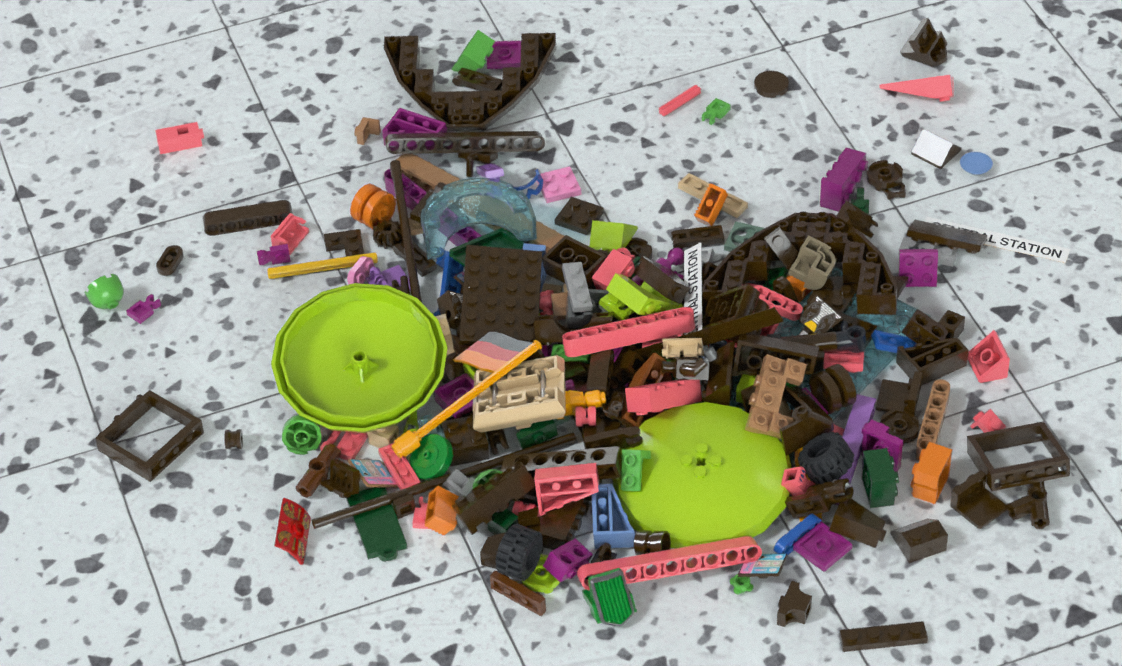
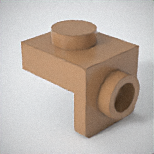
[354,117,381,145]
[551,292,567,320]

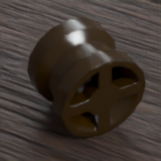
[224,429,243,449]

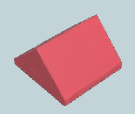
[968,330,1010,383]

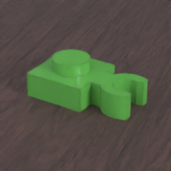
[702,98,731,125]

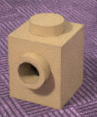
[367,425,399,448]

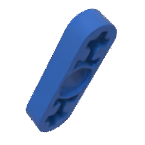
[774,514,822,555]

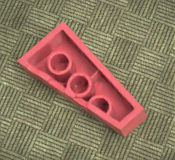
[625,379,702,415]

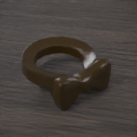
[884,183,906,200]

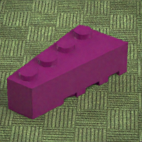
[820,147,868,212]

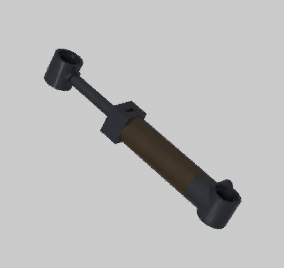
[709,321,866,355]

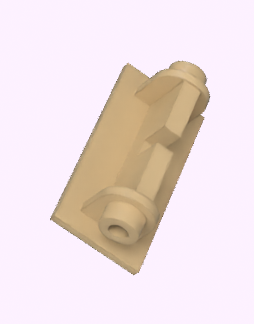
[662,338,704,358]

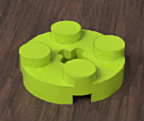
[522,554,560,594]

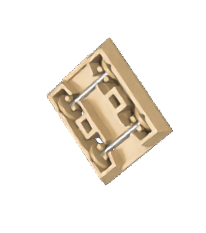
[473,355,566,433]

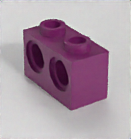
[543,538,593,582]

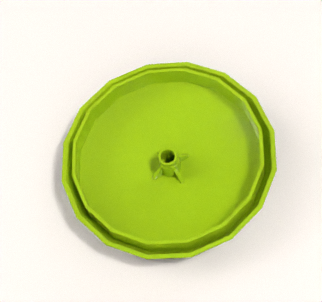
[271,283,448,433]
[612,402,792,549]

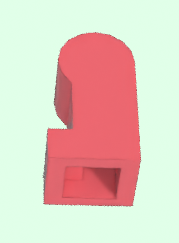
[781,466,815,496]

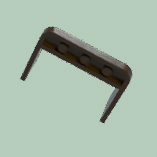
[741,382,834,456]

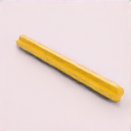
[267,252,378,279]

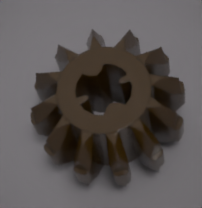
[373,219,403,249]

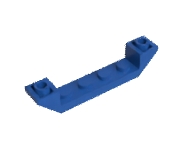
[433,249,464,316]

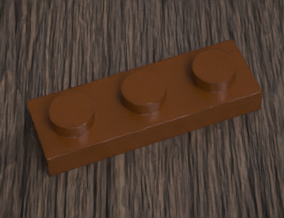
[490,570,546,616]

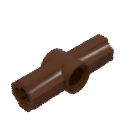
[296,443,341,498]

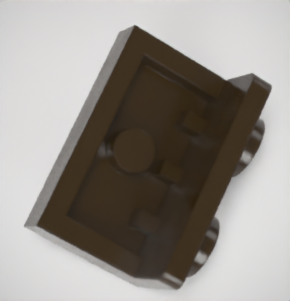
[321,459,360,498]

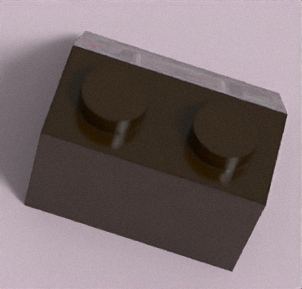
[890,518,948,563]

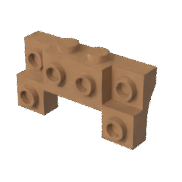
[745,354,807,439]

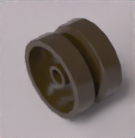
[809,364,857,415]

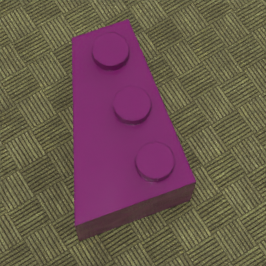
[382,108,447,147]

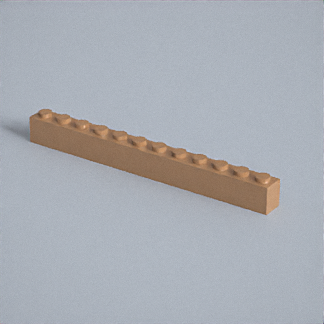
[396,154,564,253]

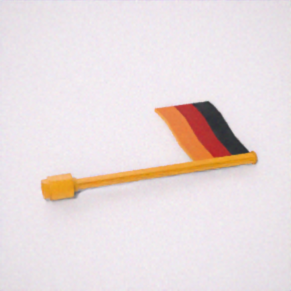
[391,332,542,458]

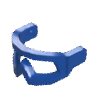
[509,169,543,200]

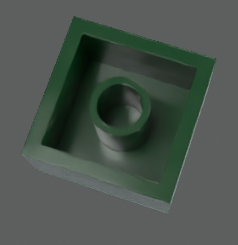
[861,448,899,508]

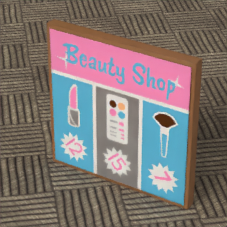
[348,459,398,488]

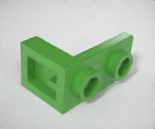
[621,450,651,491]

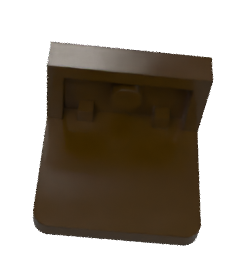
[950,470,1007,529]

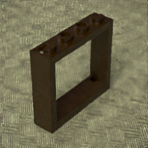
[95,390,204,482]
[967,421,1070,491]

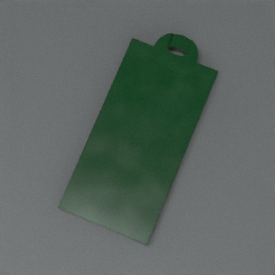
[449,227,525,267]
[346,487,407,562]

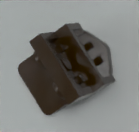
[900,18,948,67]

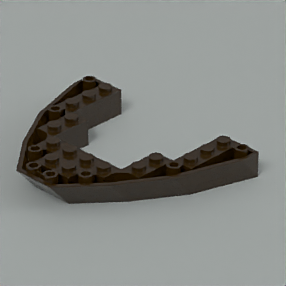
[383,32,557,131]
[702,211,897,315]

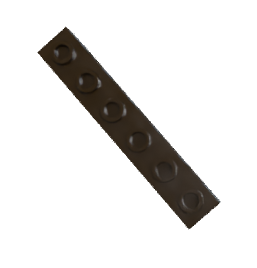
[501,446,622,481]

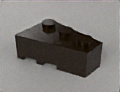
[896,338,969,386]

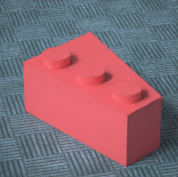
[534,463,599,516]

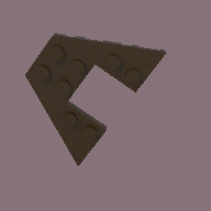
[807,276,909,351]

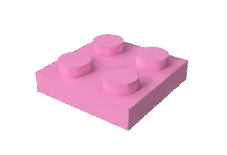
[537,166,581,203]

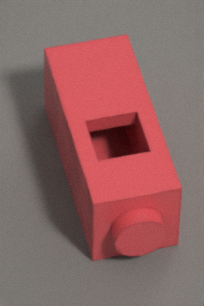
[155,122,204,154]

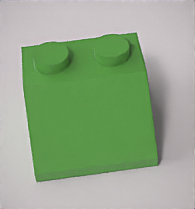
[451,30,495,72]

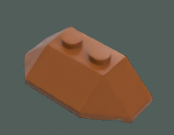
[621,353,672,428]

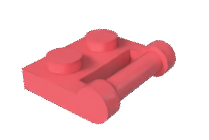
[320,431,368,460]

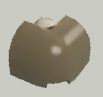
[788,235,836,290]

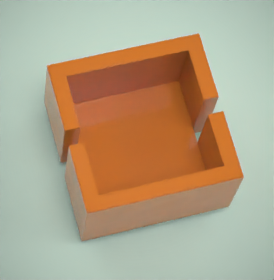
[910,442,952,504]

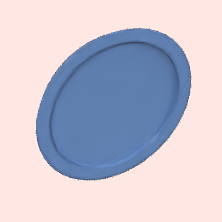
[960,152,993,175]

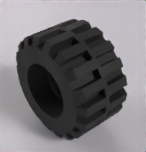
[798,432,854,485]
[496,524,543,581]

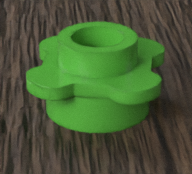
[730,574,754,594]

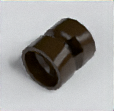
[634,530,671,555]

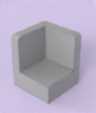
[443,469,475,498]

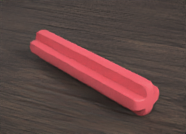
[659,85,701,116]

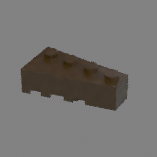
[452,461,535,535]

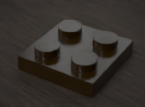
[554,197,604,235]

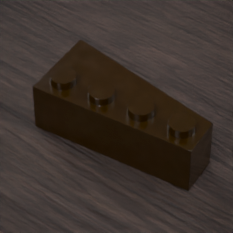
[732,333,819,376]

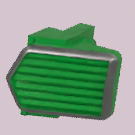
[582,568,637,626]

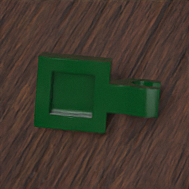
[851,187,869,215]

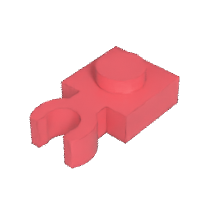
[412,497,428,529]

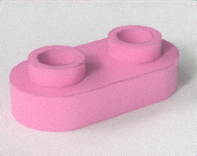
[347,256,374,285]

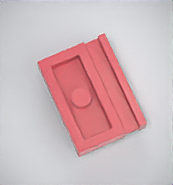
[824,350,864,373]

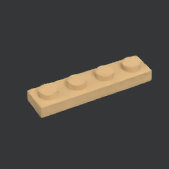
[678,173,748,218]

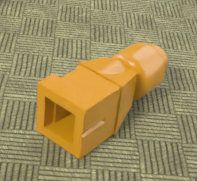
[557,390,607,420]

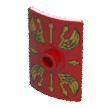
[274,498,311,565]

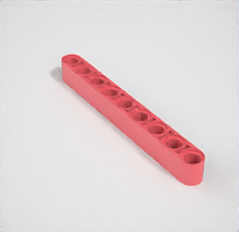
[577,536,762,590]

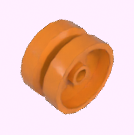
[350,183,396,230]

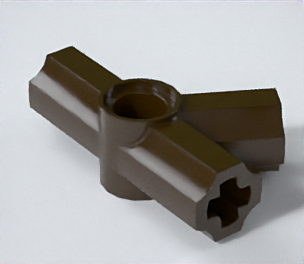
[1007,481,1050,529]

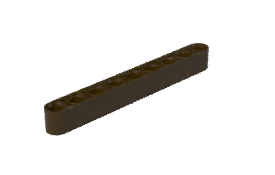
[385,131,545,154]

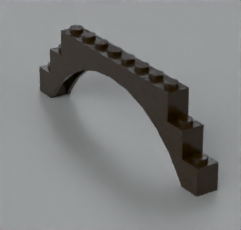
[480,378,621,569]

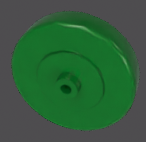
[410,434,453,481]

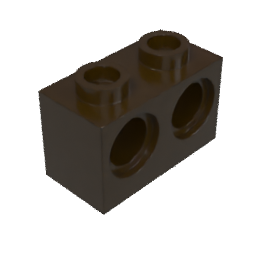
[901,308,949,346]

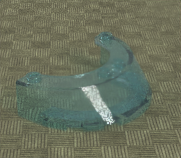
[421,177,537,260]

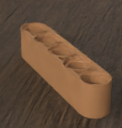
[916,379,950,461]

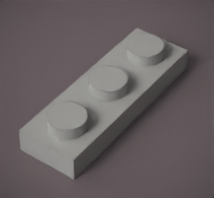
[898,237,958,267]
[562,262,593,313]

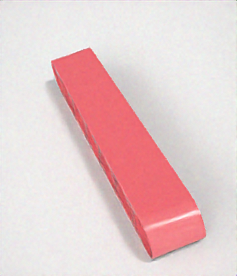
[562,307,695,357]

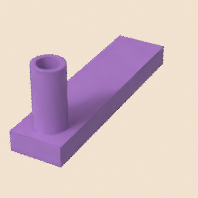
[476,163,504,199]

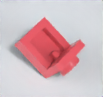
[970,409,1006,433]

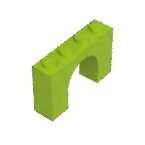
[606,273,684,316]

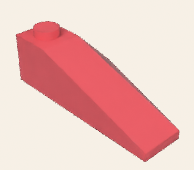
[880,75,954,102]

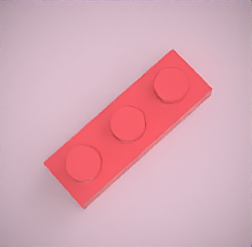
[378,443,421,490]

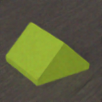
[589,220,638,251]

